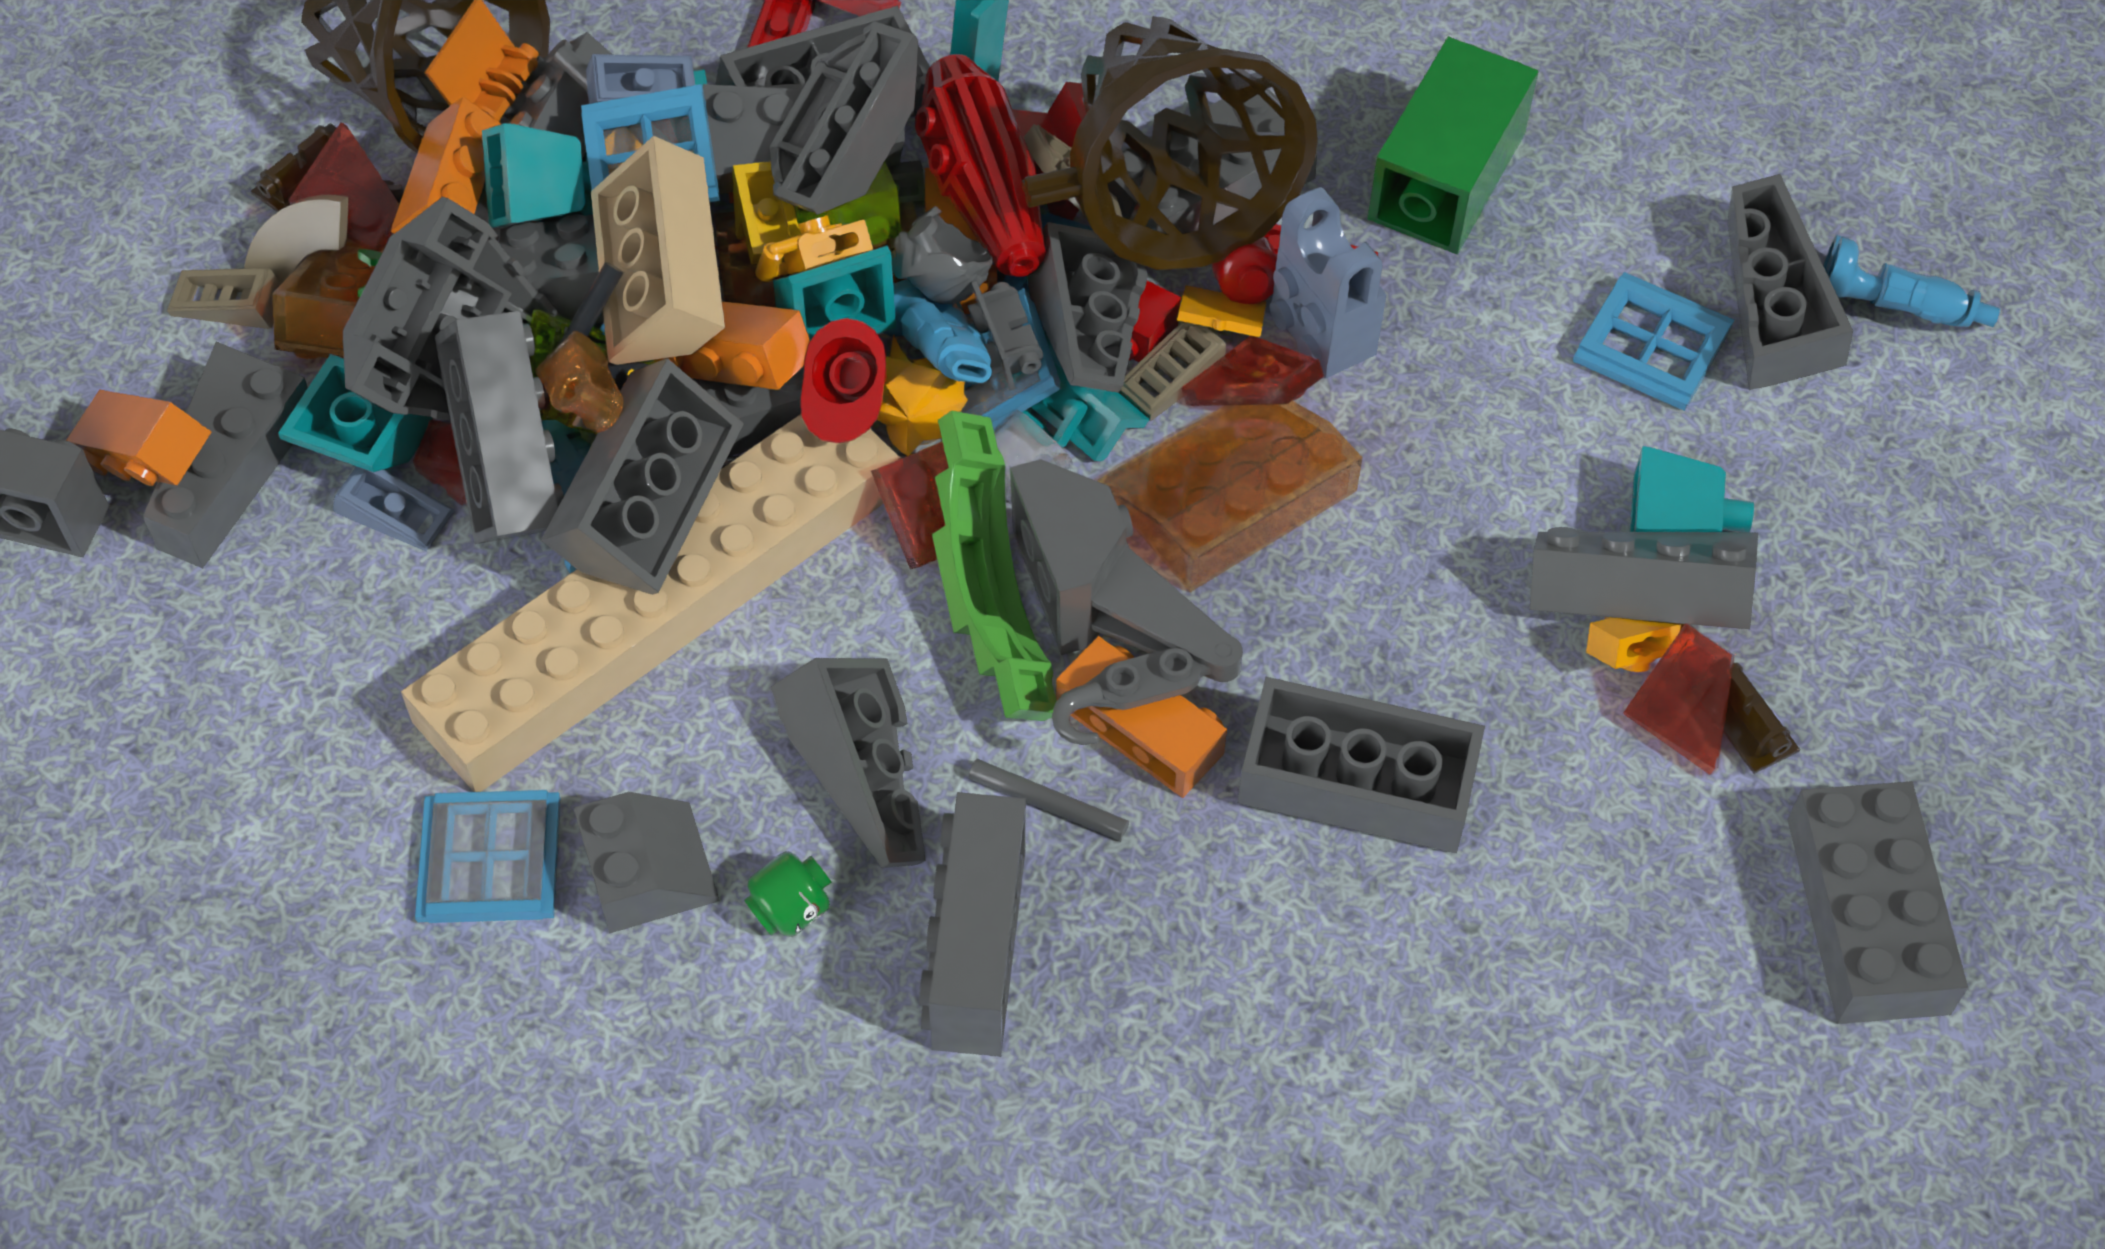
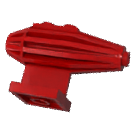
[915,54,1086,277]

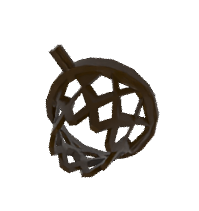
[301,0,550,153]
[1022,16,1318,270]

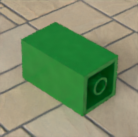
[1367,36,1539,255]

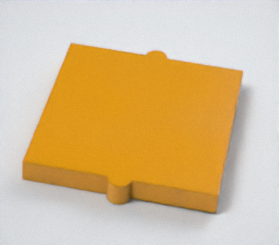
[1177,285,1266,337]

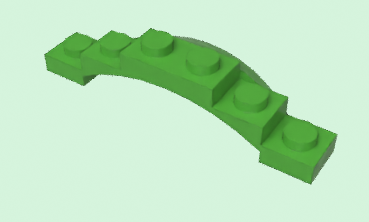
[932,411,1057,721]

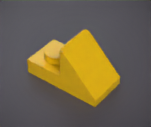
[732,161,800,265]

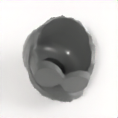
[892,206,993,305]

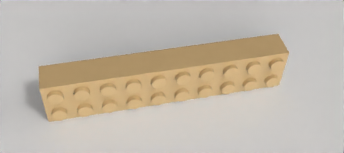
[401,414,902,792]

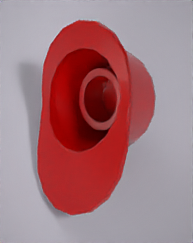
[801,318,887,444]

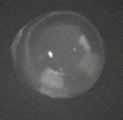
[993,410,1073,504]

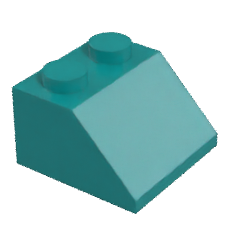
[773,246,896,341]
[278,354,434,472]

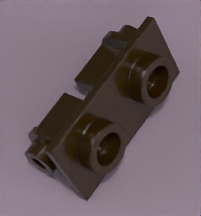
[251,123,357,212]
[1692,658,1801,774]

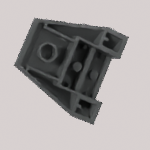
[343,197,568,421]

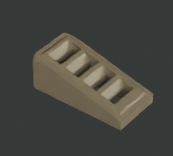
[167,268,286,329]
[1119,322,1226,422]

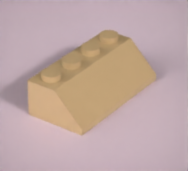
[591,136,725,365]

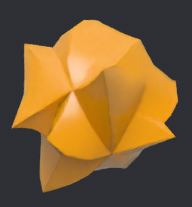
[877,335,968,456]

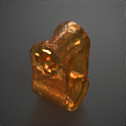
[536,331,624,433]

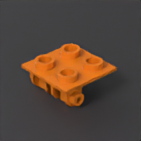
[425,0,539,123]

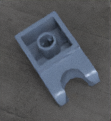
[1270,187,1387,379]

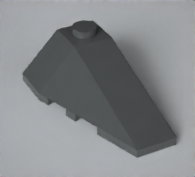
[1027,222,1148,393]
[771,658,926,868]

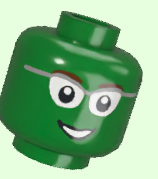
[744,851,832,937]

